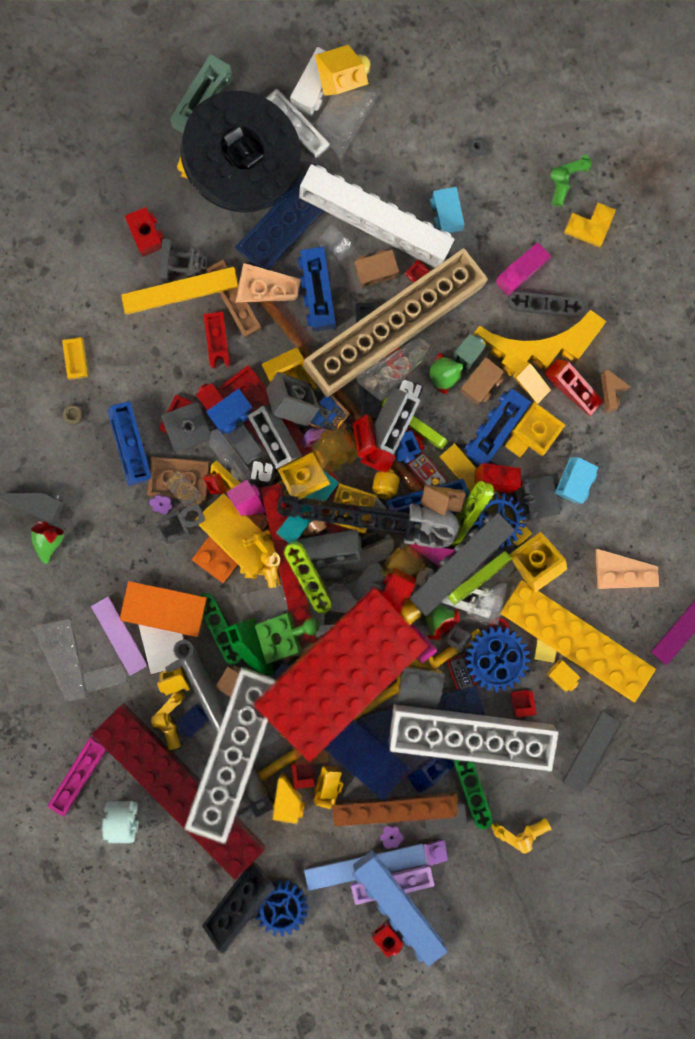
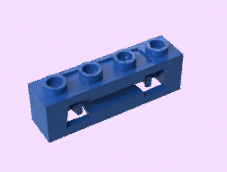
[297,247,336,332]
[464,388,531,466]
[107,401,152,486]

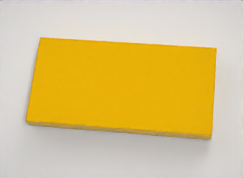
[194,493,275,578]

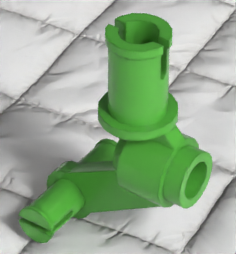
[551,155,592,207]

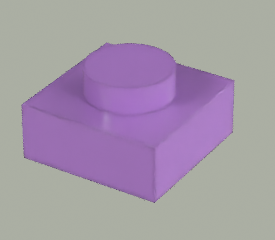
[301,428,327,448]
[423,839,448,866]

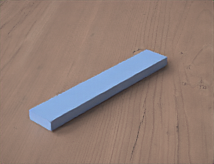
[304,843,427,891]

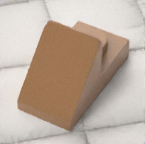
[601,370,631,413]
[421,485,466,515]

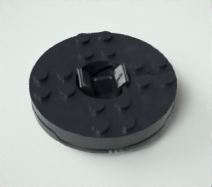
[180,91,301,213]

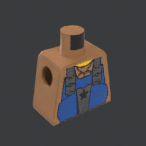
[308,395,354,438]

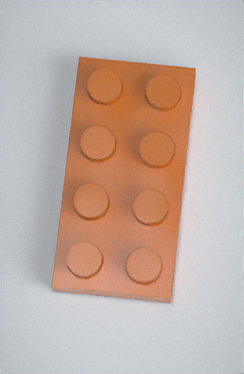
[192,513,268,584]

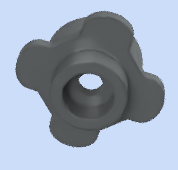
[466,137,487,158]

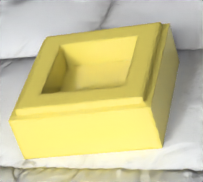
[534,639,556,663]

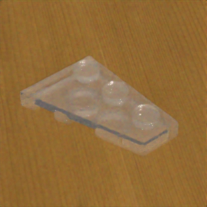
[241,584,309,624]

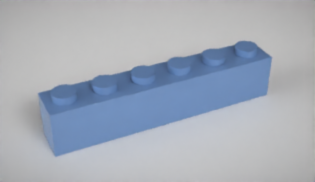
[353,850,448,967]

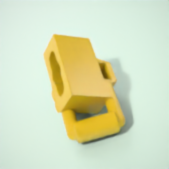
[314,766,344,809]

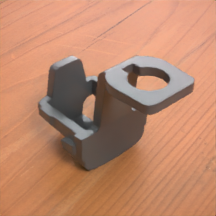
[156,504,205,544]

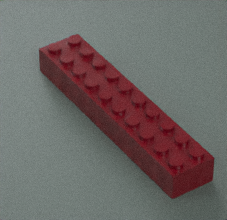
[91,703,266,880]

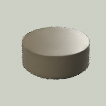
[62,405,84,425]

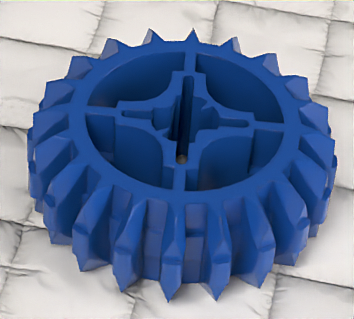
[473,493,526,548]
[255,879,309,937]

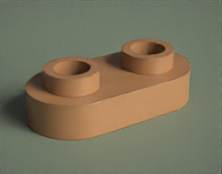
[302,520,326,537]

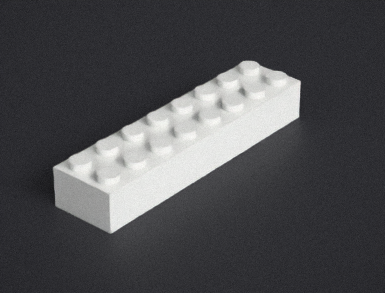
[299,164,454,268]
[185,668,277,843]
[388,704,558,771]

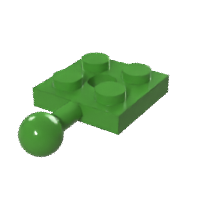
[255,613,319,664]

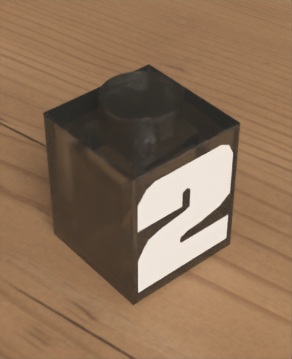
[394,378,424,399]
[249,460,279,485]

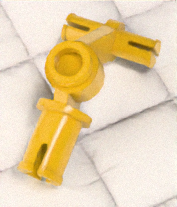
[242,529,281,588]
[151,691,185,750]
[491,818,551,853]

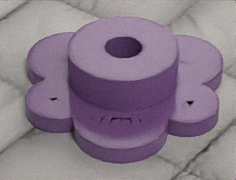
[149,494,172,514]
[380,826,404,849]

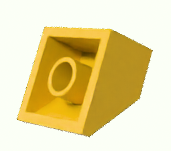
[315,45,368,95]
[262,347,317,390]
[509,532,567,592]
[273,772,305,824]

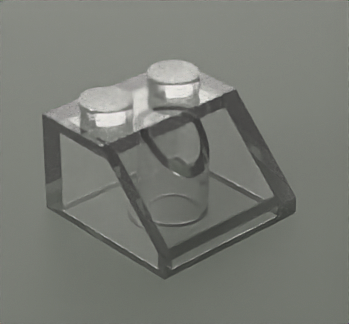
[467,583,507,625]

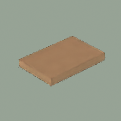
[147,456,211,501]

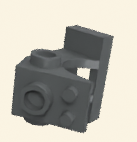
[159,239,207,283]

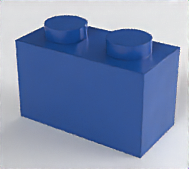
[206,389,254,435]

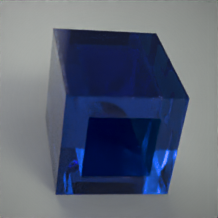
[176,704,209,738]

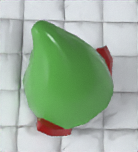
[429,352,463,394]
[31,521,64,564]
[425,604,460,640]

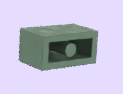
[453,334,486,372]

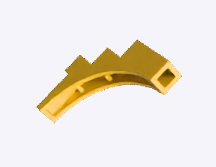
[473,310,607,376]

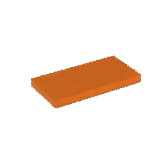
[120,581,207,637]

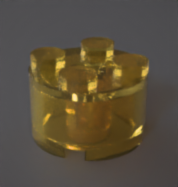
[312,428,358,473]
[379,543,425,577]

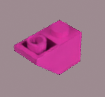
[226,480,266,516]

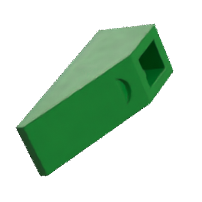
[225,618,275,676]

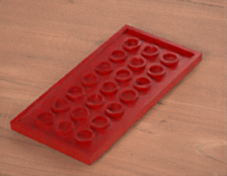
[253,587,428,762]

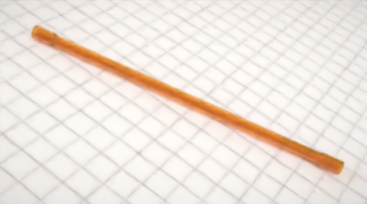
[260,301,424,493]

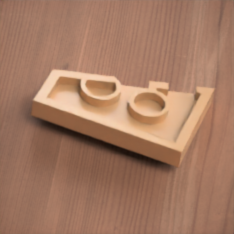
[235,263,301,303]
[596,549,659,589]

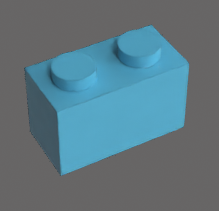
[430,187,464,233]
[554,457,598,504]

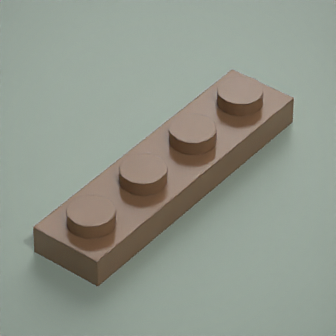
[206,260,262,338]

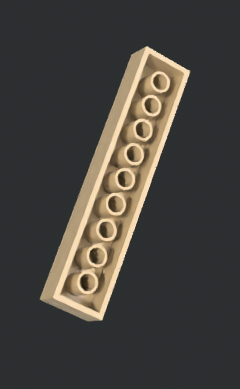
[303,248,488,398]

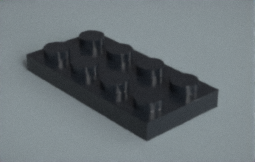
[202,862,275,954]

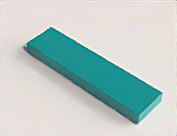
[276,470,339,543]

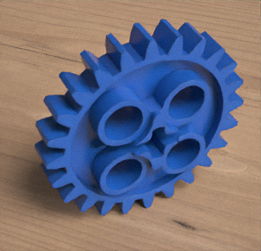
[464,626,530,692]

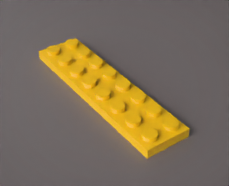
[499,580,656,703]

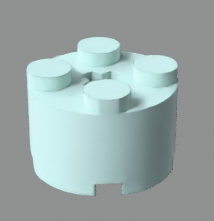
[103,801,138,843]

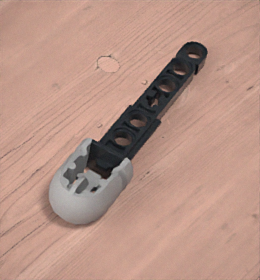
[277,495,459,548]

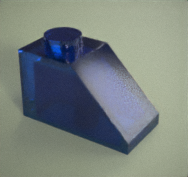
[407,756,455,793]

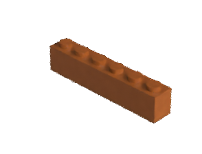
[332,792,459,827]

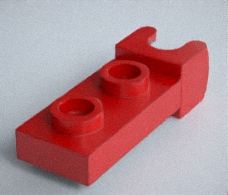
[203,311,231,369]

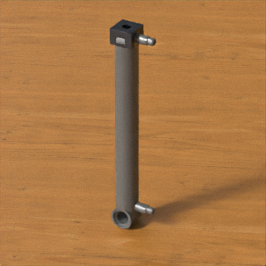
[165,639,275,819]

